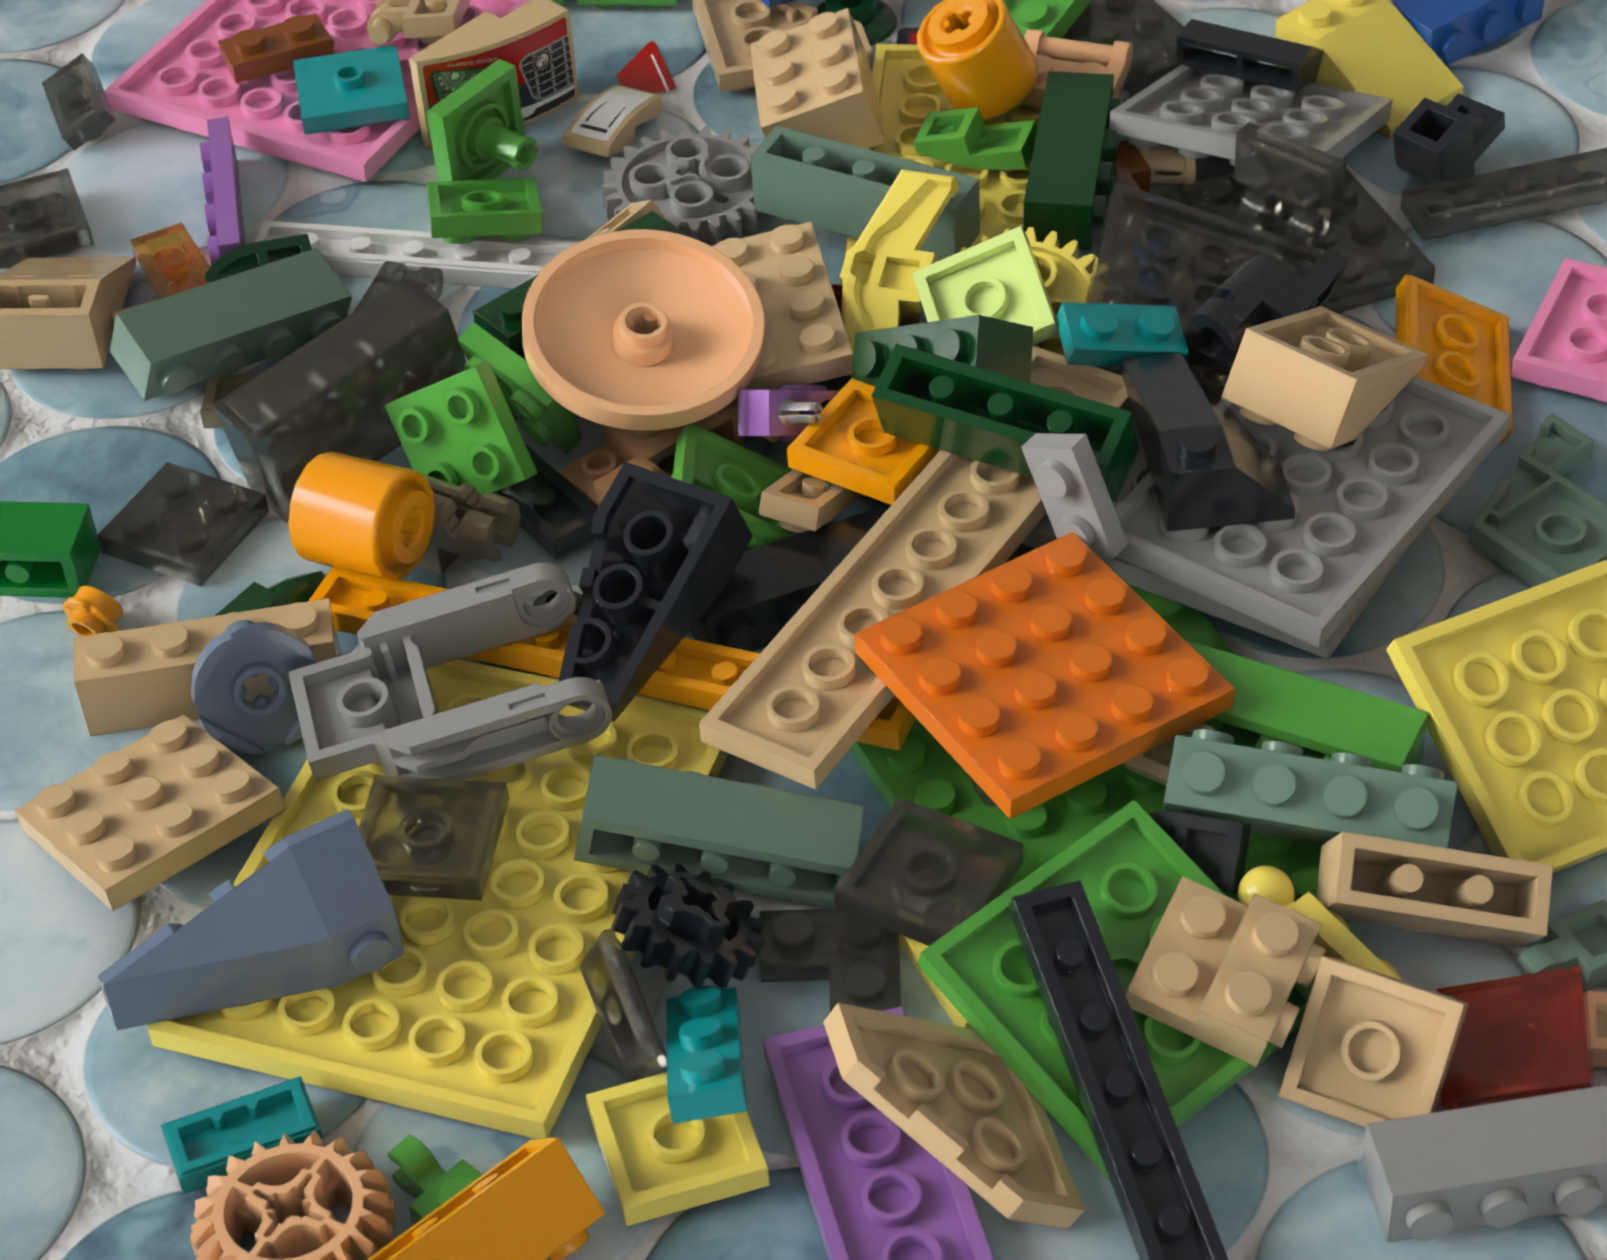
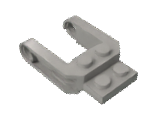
[288,563,612,792]

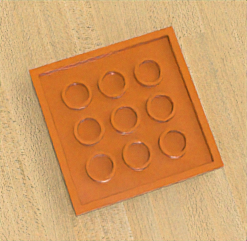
[855,532,1235,819]

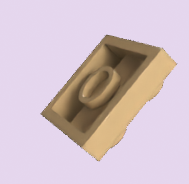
[1125,876,1326,1067]

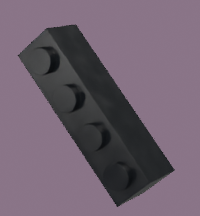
[690,505,891,652]

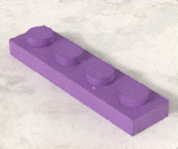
[200,117,246,265]

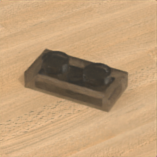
[42,53,116,151]

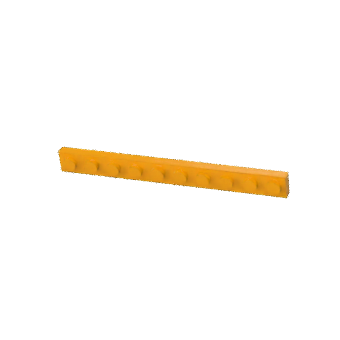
[309,567,916,751]

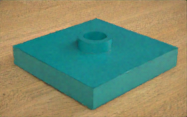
[293,44,410,134]

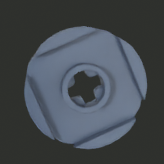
[191,620,318,753]

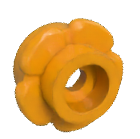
[63,586,124,637]

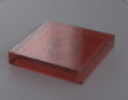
[1437,966,1595,1111]

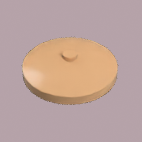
[522,229,765,431]

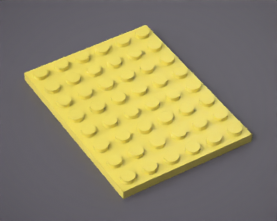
[147,659,729,1139]

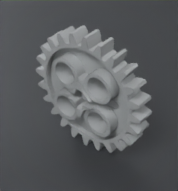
[601,126,772,245]

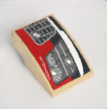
[409,0,579,150]

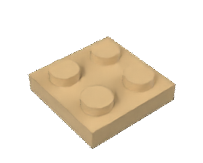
[1279,955,1469,1128]

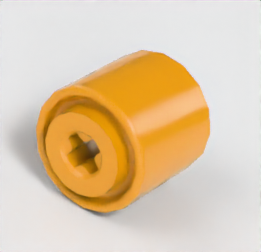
[917,0,1038,120]
[288,452,435,581]

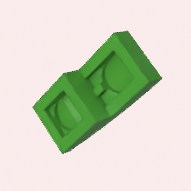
[913,107,1038,170]

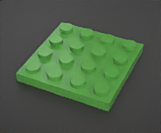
[918,800,1312,1181]

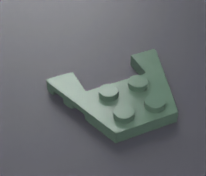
[1468,414,1607,587]

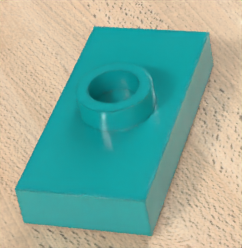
[161,1076,325,1195]

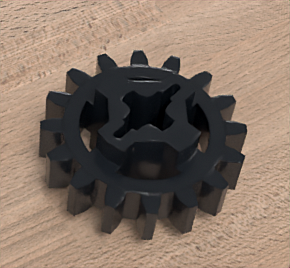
[611,864,765,989]

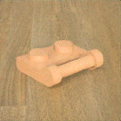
[1020,29,1133,107]

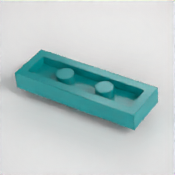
[666,985,747,1124]

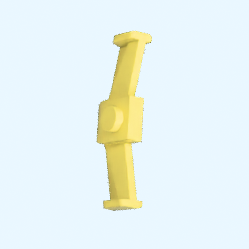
[839,169,959,378]

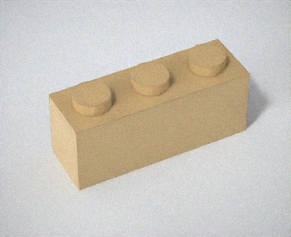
[1316,832,1553,947]

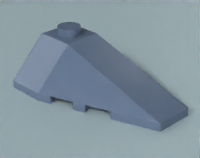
[98,809,404,1031]

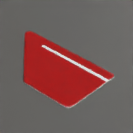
[617,41,676,94]

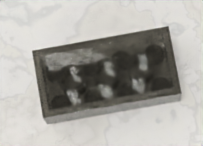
[213,277,467,523]

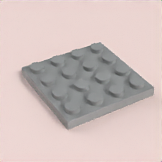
[1109,65,1393,181]

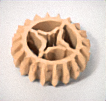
[190,1130,397,1260]

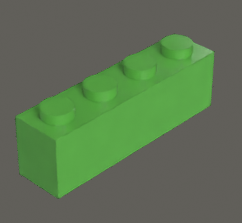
[1184,639,1428,772]

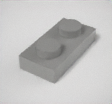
[1021,433,1128,559]

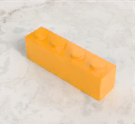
[367,1137,606,1260]

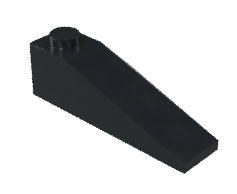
[558,462,753,722]

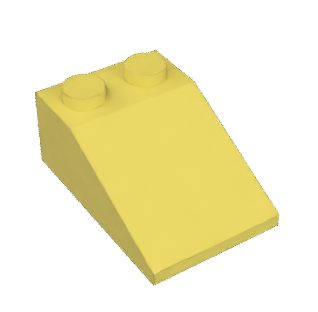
[1273,0,1464,138]

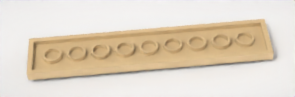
[699,346,1132,790]

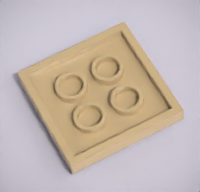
[15,714,286,911]

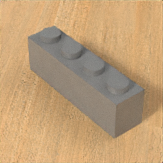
[1362,1085,1607,1242]

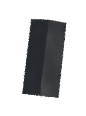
[1176,19,1324,93]

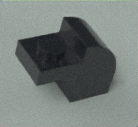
[1393,94,1505,193]

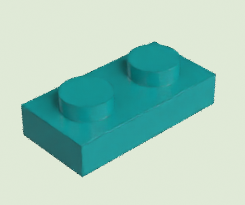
[1055,302,1189,366]

